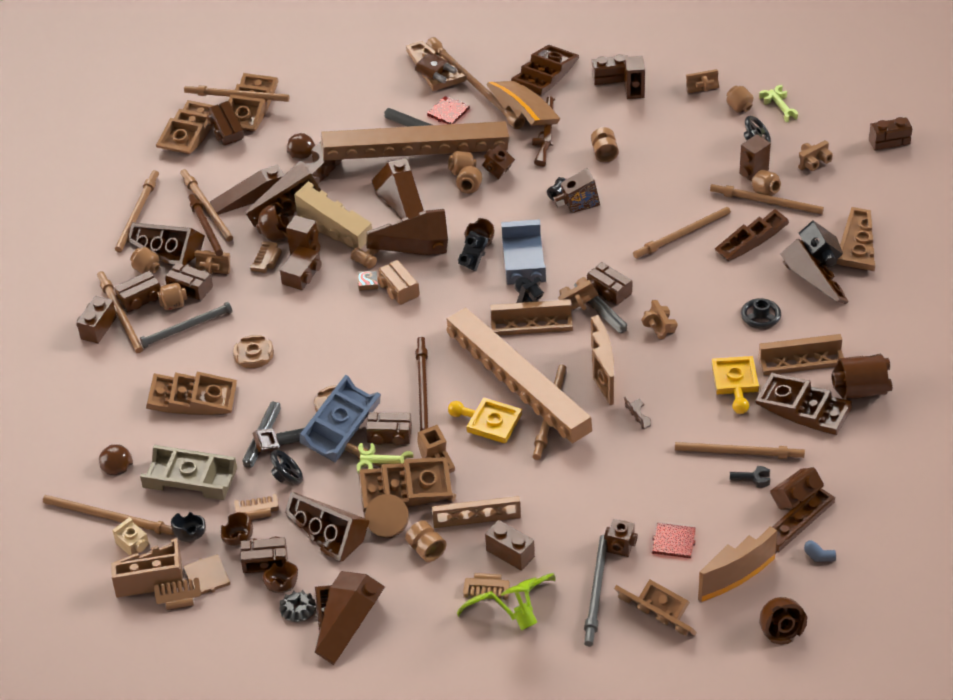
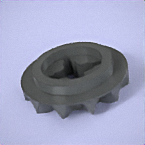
[280,590,316,622]

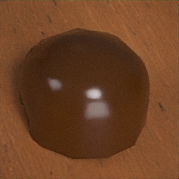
[287,133,315,159]
[464,218,495,247]
[99,444,133,475]
[221,512,253,546]
[263,561,298,593]

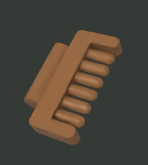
[250,241,282,273]
[234,493,279,520]
[463,573,510,600]
[154,577,201,610]

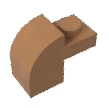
[417,425,455,473]

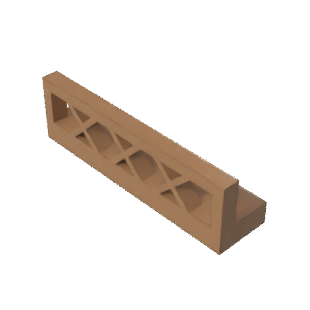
[490,299,573,336]
[758,334,844,375]
[431,496,521,528]

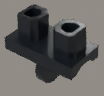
[458,231,489,271]
[514,276,544,303]

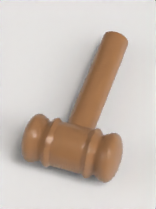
[351,247,380,269]

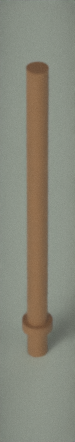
[43,495,174,535]

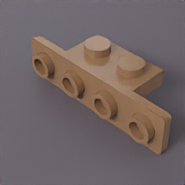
[614,579,697,637]

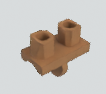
[686,69,720,93]
[798,140,833,171]
[195,250,230,274]
[558,277,598,311]
[641,300,678,339]

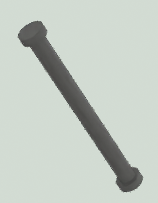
[140,302,233,348]

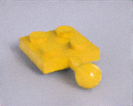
[711,356,759,414]
[448,397,522,444]

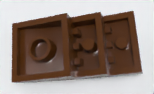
[511,45,579,95]
[755,373,852,435]

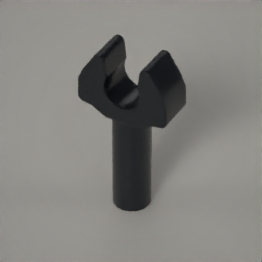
[730,466,770,488]

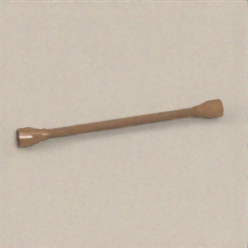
[426,37,525,129]

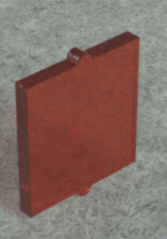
[427,96,470,124]
[652,523,696,558]

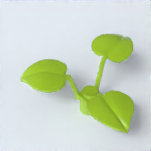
[457,573,556,630]

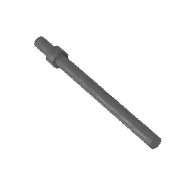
[584,535,607,647]

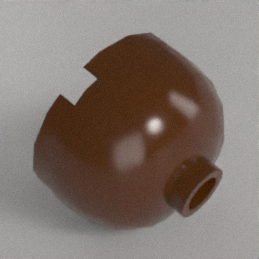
[256,202,290,242]
[759,597,808,645]

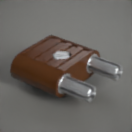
[415,52,457,83]

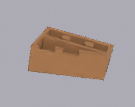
[111,538,183,598]

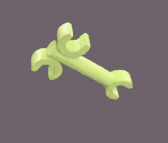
[759,85,798,122]
[357,443,414,474]

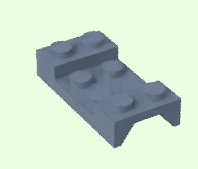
[300,375,381,463]

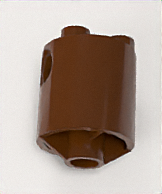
[831,353,893,400]

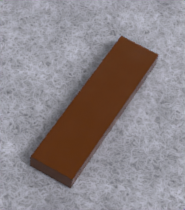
[772,488,836,553]

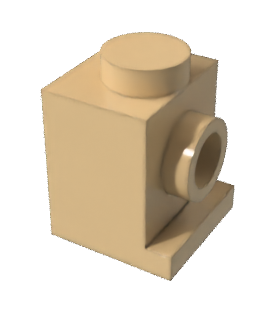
[112,517,149,556]

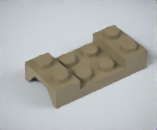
[140,445,237,500]

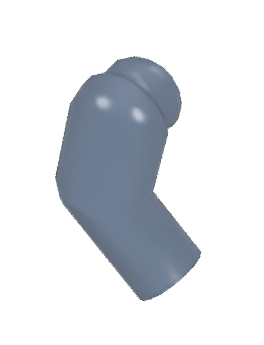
[804,540,836,562]

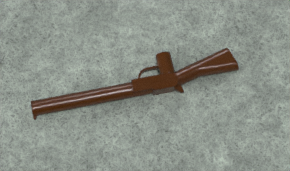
[532,96,555,167]

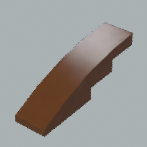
[715,209,789,261]

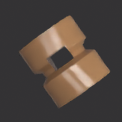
[591,127,619,163]
[405,520,447,562]

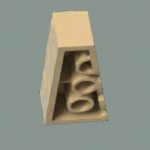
[294,181,372,249]

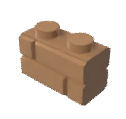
[377,260,420,305]

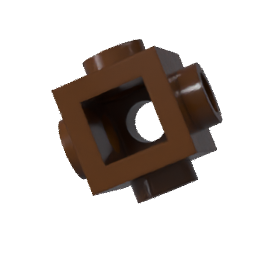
[482,145,515,180]
[604,519,638,557]

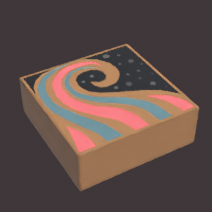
[358,271,378,291]

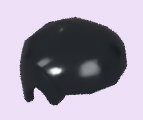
[171,512,206,542]

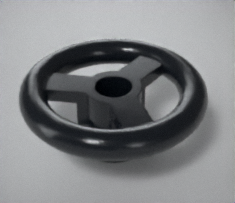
[744,116,771,143]
[741,298,781,329]
[270,450,303,484]

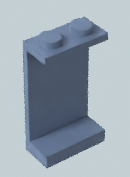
[501,219,546,285]

